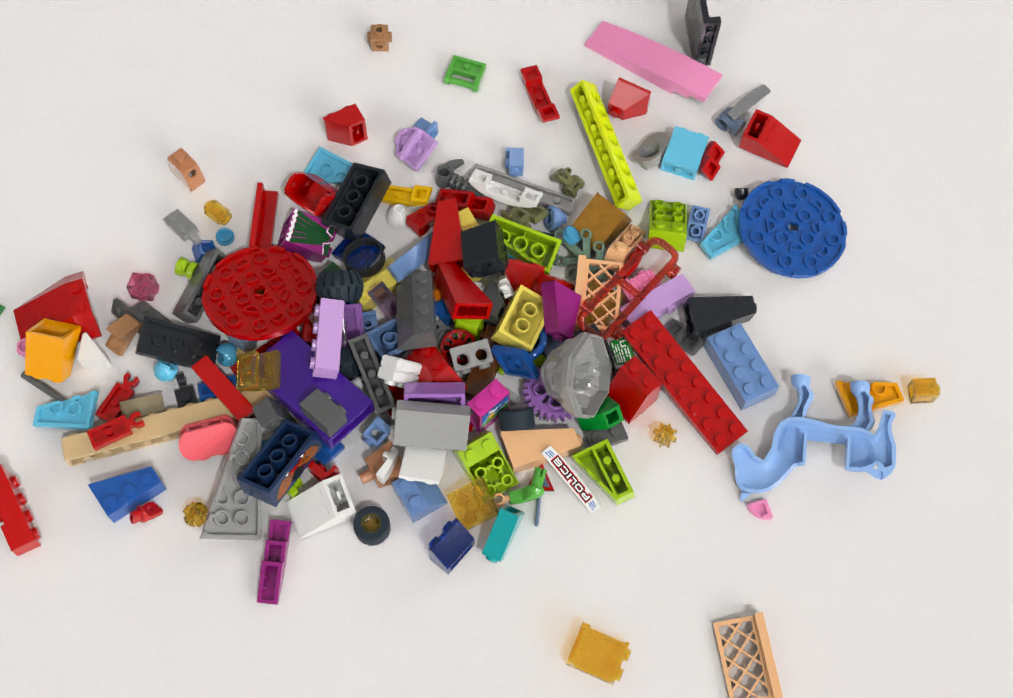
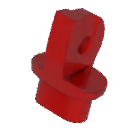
[129,502,163,524]

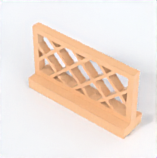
[574,255,623,333]
[713,612,783,698]

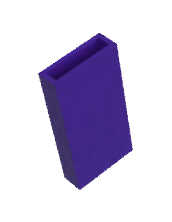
[248,331,375,449]

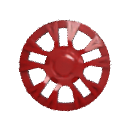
[440,328,476,365]

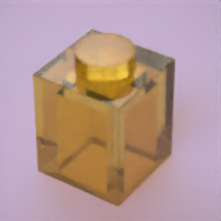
[907,378,940,404]

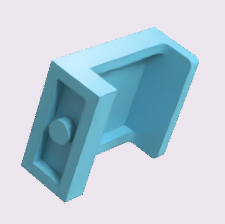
[660,126,709,180]

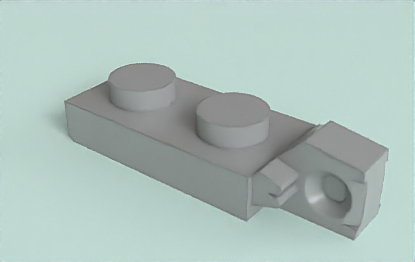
[163,209,202,246]

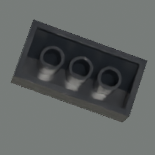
[321,162,392,241]

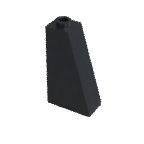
[683,296,757,340]

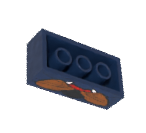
[237,419,323,507]

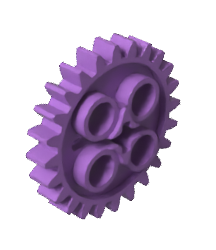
[522,366,572,423]

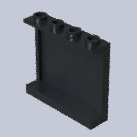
[685,0,721,66]

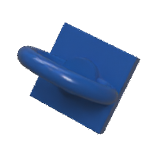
[491,329,548,380]

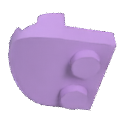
[394,126,439,172]

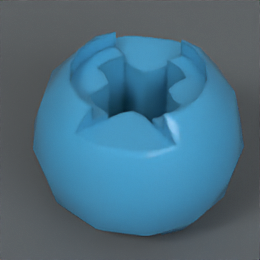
[216,343,239,367]

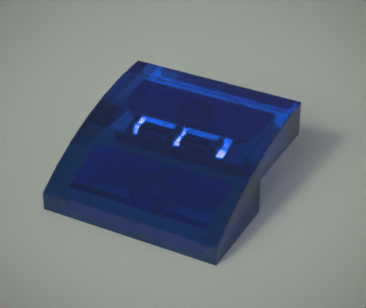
[332,233,386,270]

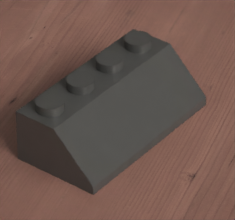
[396,270,437,351]

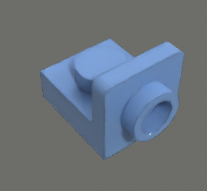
[412,117,439,138]

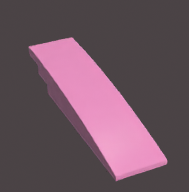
[584,21,723,103]

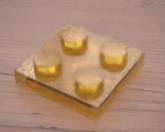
[447,477,499,532]

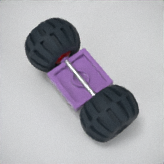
[315,270,364,379]

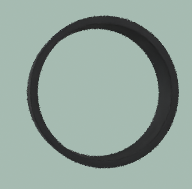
[343,237,386,278]

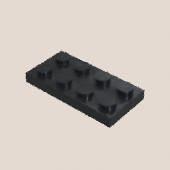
[135,316,221,368]

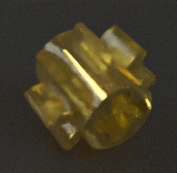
[653,423,677,448]
[182,502,208,527]

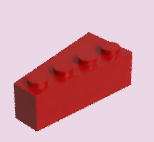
[0,464,41,556]

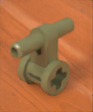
[550,167,585,198]

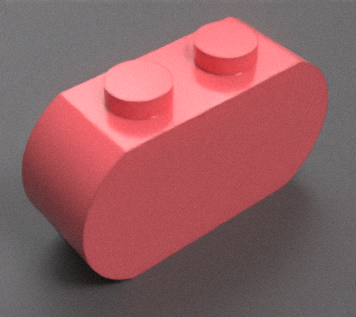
[179,414,238,461]

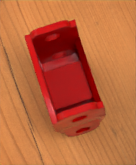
[284,172,338,216]

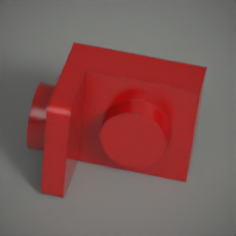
[307,460,340,482]

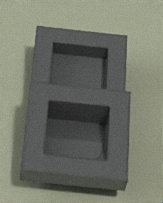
[665,318,705,356]

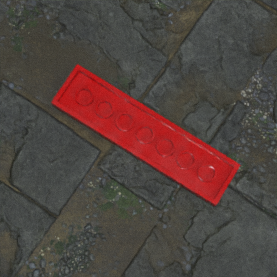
[620,310,748,455]

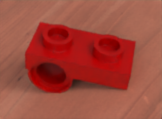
[406,202,437,237]

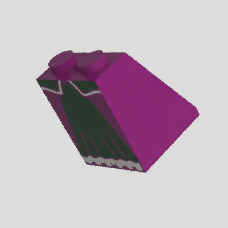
[277,208,336,263]

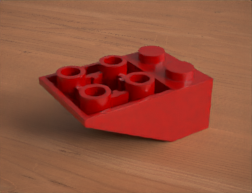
[739,109,801,168]

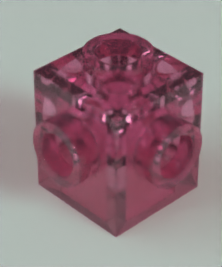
[126,272,159,301]

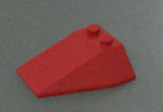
[13,271,102,342]
[388,346,468,421]

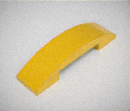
[381,185,433,207]

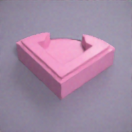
[746,499,773,520]

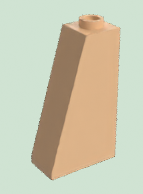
[500,428,583,474]

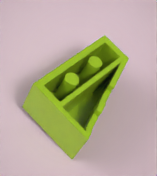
[572,439,635,505]

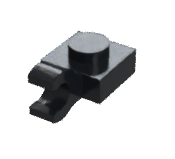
[174,373,198,408]

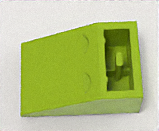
[647,200,687,252]
[452,430,519,504]

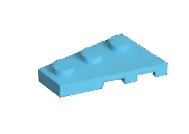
[304,147,353,185]
[700,204,742,260]
[33,390,99,430]

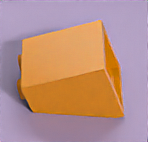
[25,318,81,383]

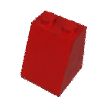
[607,355,662,424]

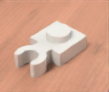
[497,274,514,299]

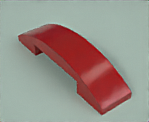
[520,65,560,123]

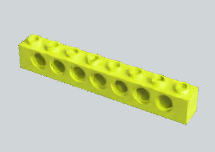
[570,80,642,211]

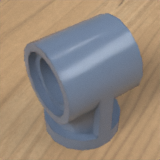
[715,107,746,136]

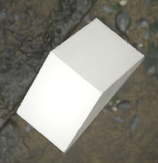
[77,332,112,369]

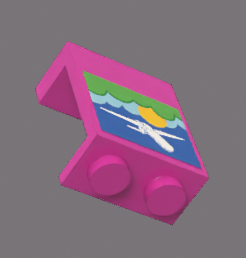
[467,379,510,433]

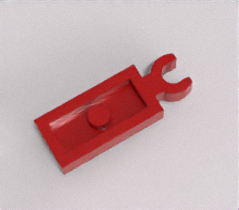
[95,372,140,422]
[86,411,145,451]

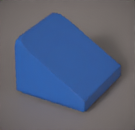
[192,240,216,263]

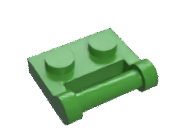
[444,55,487,92]

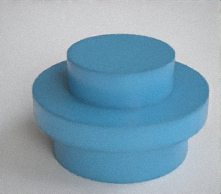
[216,228,235,246]

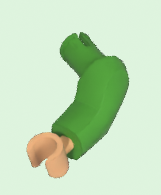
[494,467,547,506]

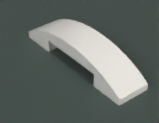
[468,169,543,208]

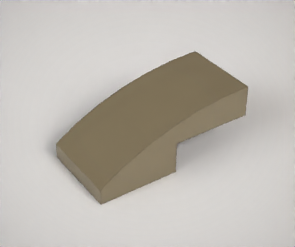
[119,393,165,419]

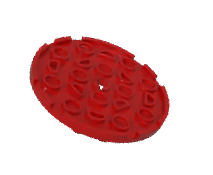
[202,245,318,341]

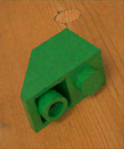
[576,396,624,431]

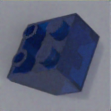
[428,518,475,575]

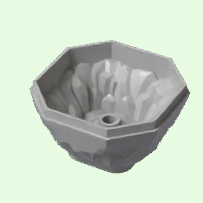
[541,332,612,419]

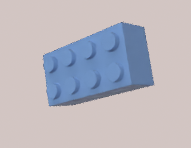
[704,323,779,411]

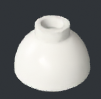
[387,204,412,228]

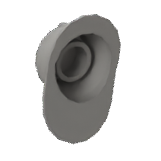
[633,132,669,170]

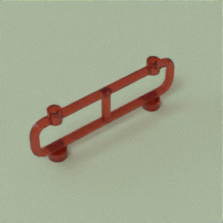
[577,237,682,341]

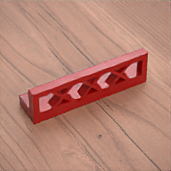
[249,182,279,248]

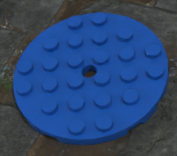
[738,178,847,279]

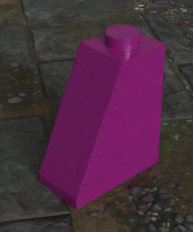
[541,281,582,342]

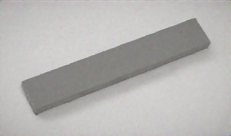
[470,163,577,216]

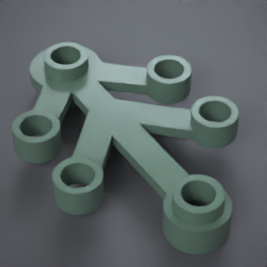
[554,228,609,283]

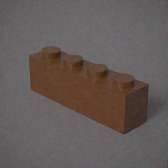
[463,324,502,401]

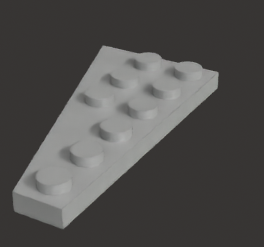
[199,418,262,540]

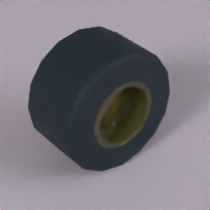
[498,407,535,431]
[353,506,391,546]

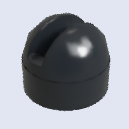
[734,188,749,200]

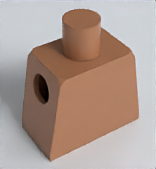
[358,441,402,488]

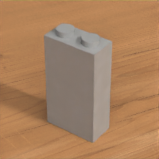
[390,400,470,451]

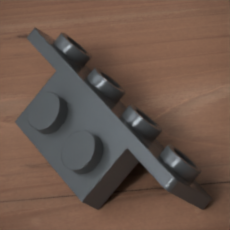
[111,298,171,334]

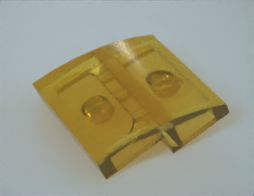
[237,350,281,391]

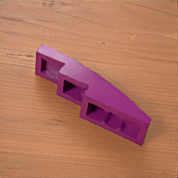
[257,519,292,605]

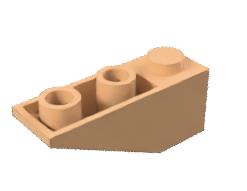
[604,224,646,274]

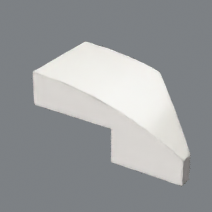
[376,446,399,485]

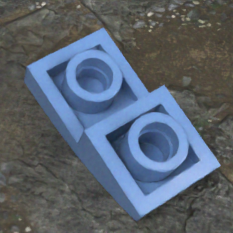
[686,205,710,243]

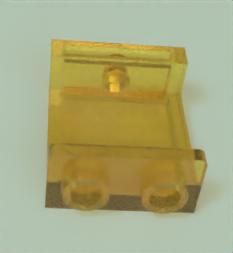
[566,622,631,685]

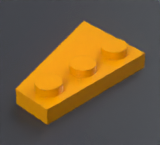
[834,381,904,418]

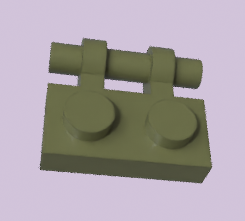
[501,205,549,228]

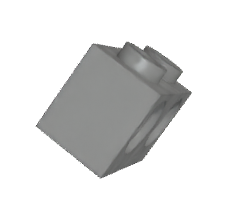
[449,339,493,375]

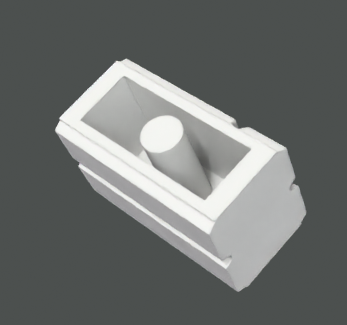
[377,355,422,388]

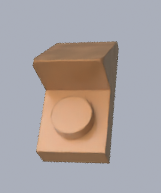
[105,313,142,356]

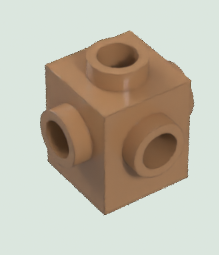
[367,24,392,51]

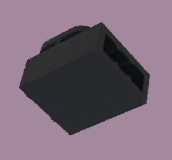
[461,220,509,278]

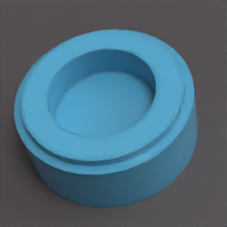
[562,226,581,245]

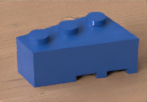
[88,466,167,523]

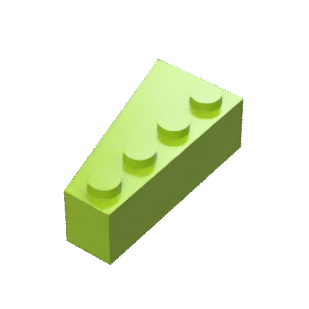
[489,214,562,275]

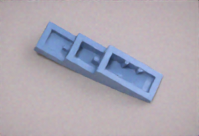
[386,231,433,283]

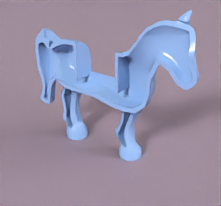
[732,374,896,501]

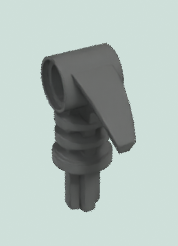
[435,159,484,197]

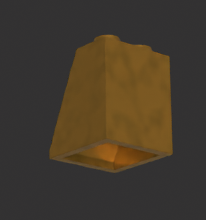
[572,192,632,251]

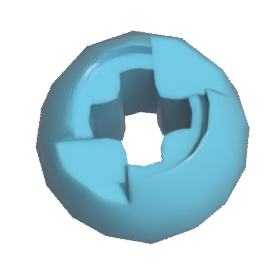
[153,360,179,382]

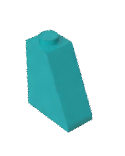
[482,505,525,563]

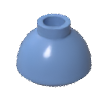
[543,205,567,231]

